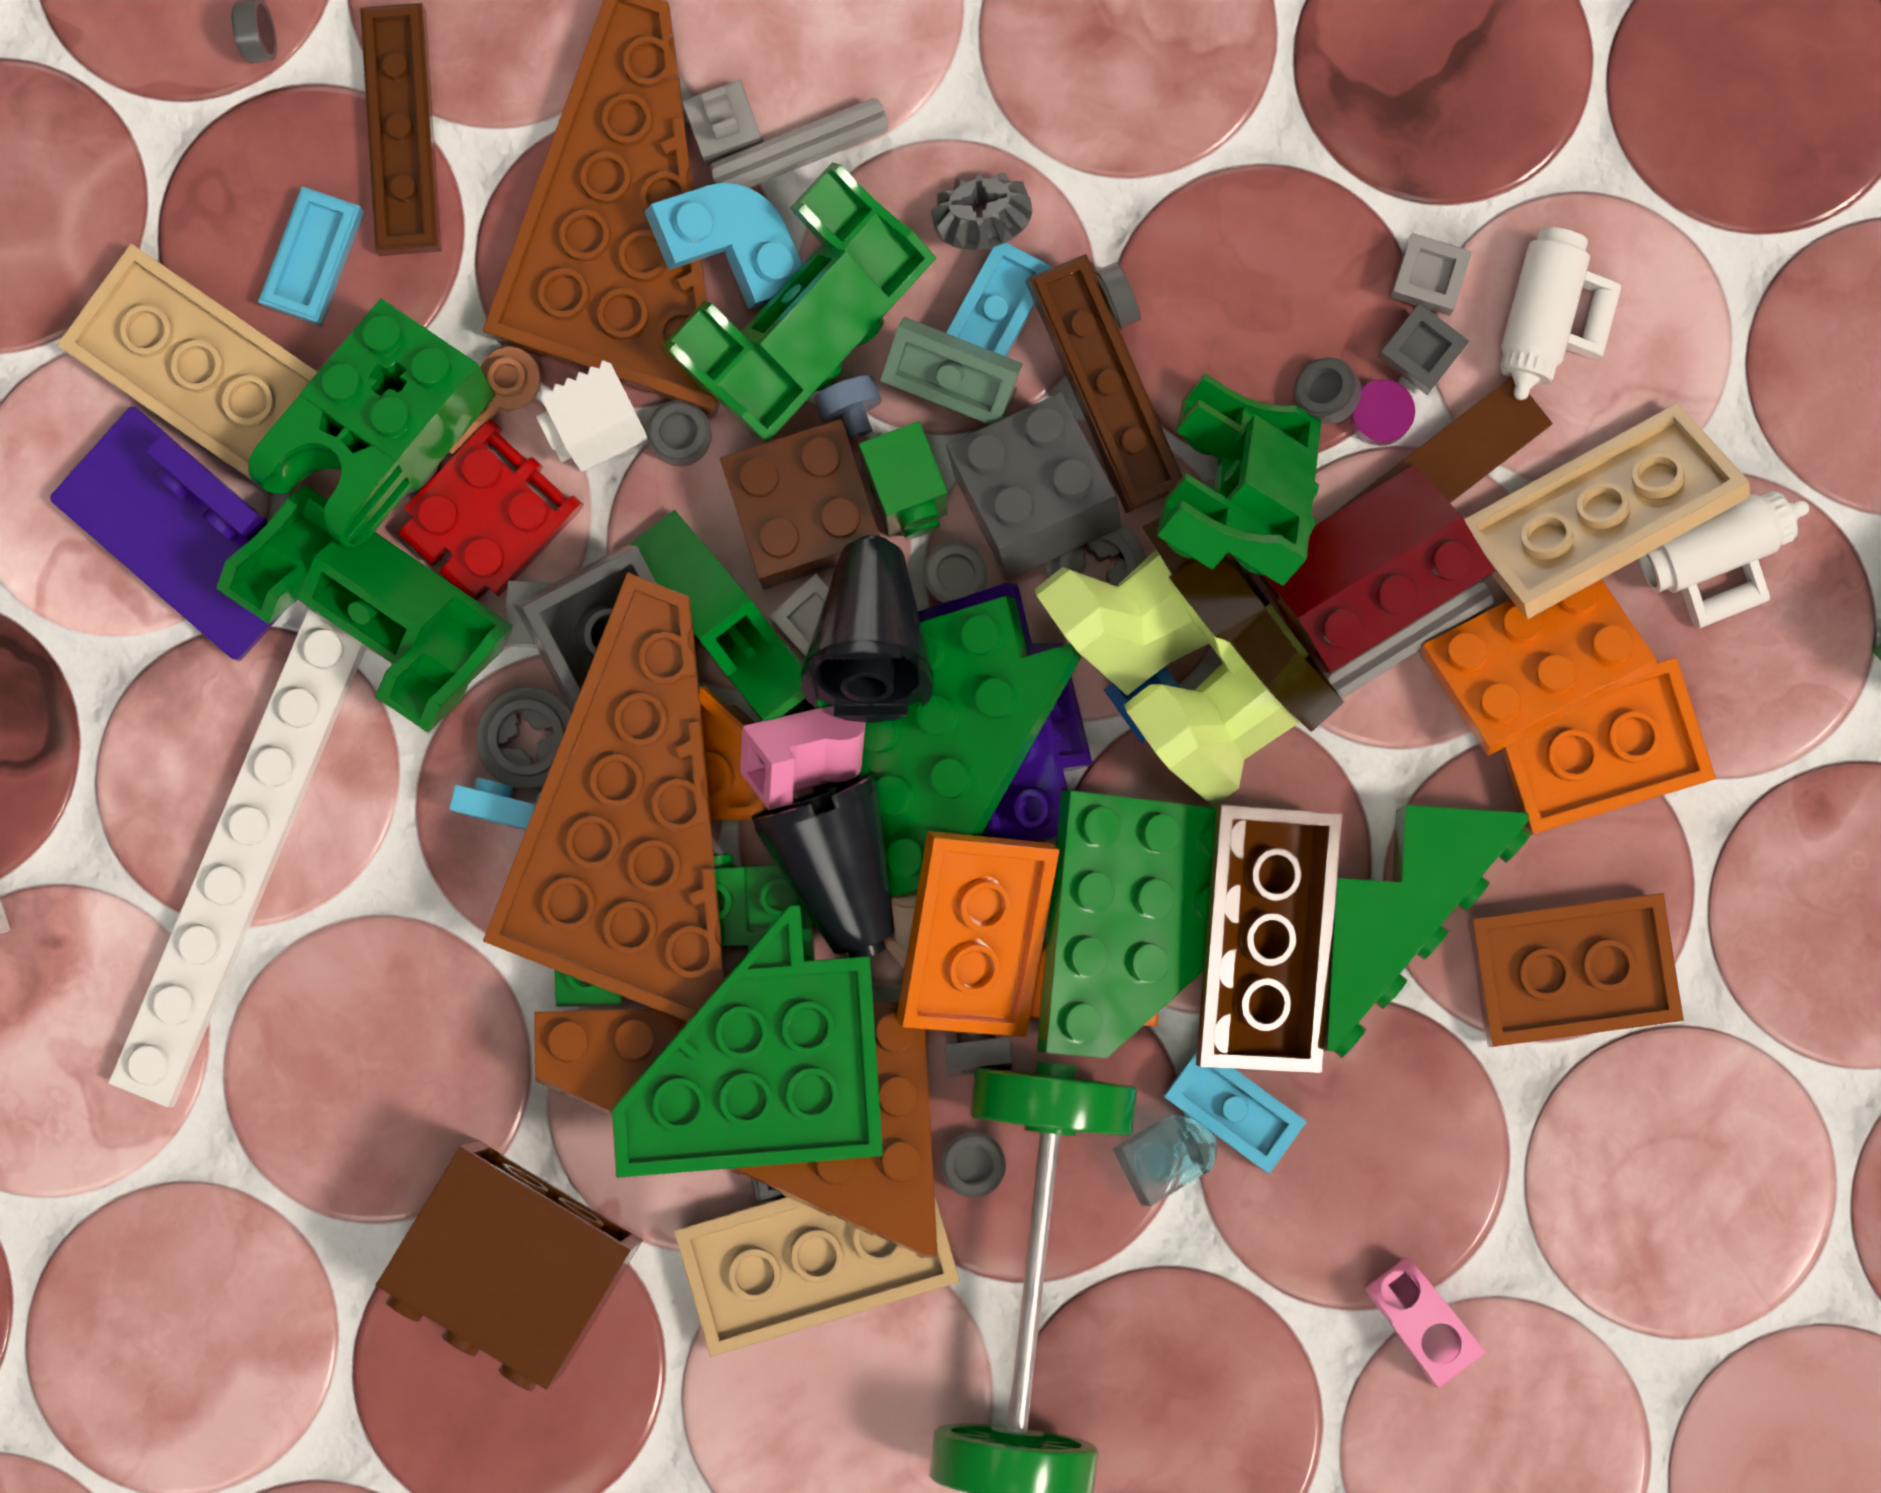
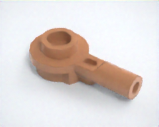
[449,347,542,455]

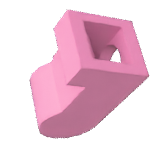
[740,706,865,810]
[1365,1257,1486,1388]

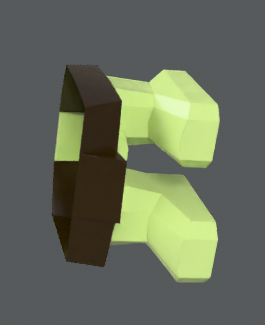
[1034,516,1344,807]

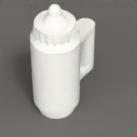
[1501,227,1622,400]
[1638,491,1809,629]

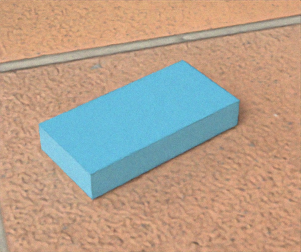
[258,186,364,327]

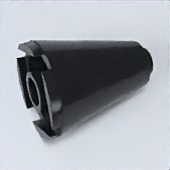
[801,535,934,723]
[752,774,894,957]

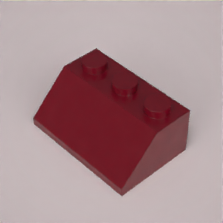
[1259,464,1495,673]

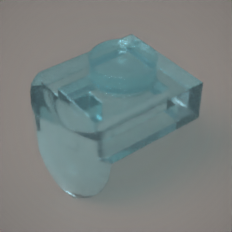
[1112,1115,1217,1206]

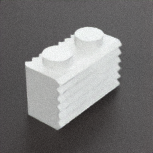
[536,360,648,472]

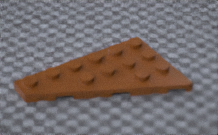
[482,0,720,415]
[483,573,725,1021]
[534,1002,938,1258]

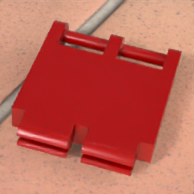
[398,419,584,601]

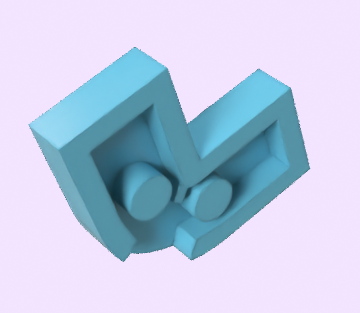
[644,183,803,310]

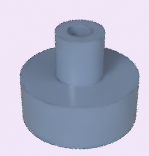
[814,375,882,439]

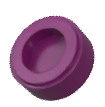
[1349,379,1415,446]

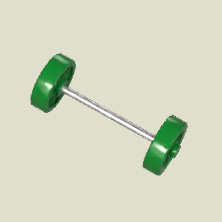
[929,1062,1137,1493]

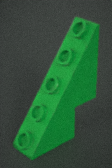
[629,509,833,786]
[1323,805,1531,1058]

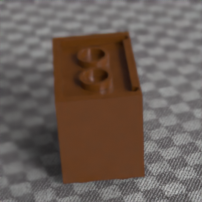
[375,1141,643,1391]

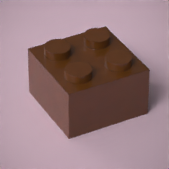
[720,419,880,590]

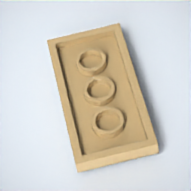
[57,244,317,490]
[1464,403,1750,620]
[674,1193,960,1357]

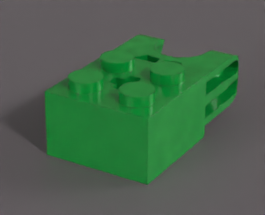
[248,298,495,547]

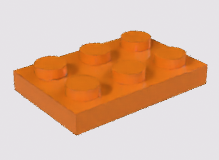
[1421,579,1657,756]
[1501,657,1716,835]
[896,831,1059,1037]

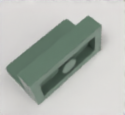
[880,317,1023,425]

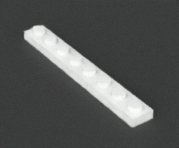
[108,609,367,1107]

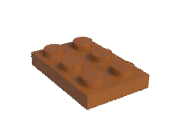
[1469,893,1684,1047]

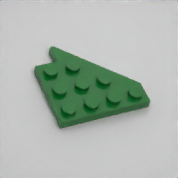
[859,596,1082,898]
[1037,791,1216,1058]
[611,905,883,1178]

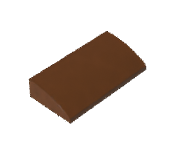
[1196,804,1342,1073]

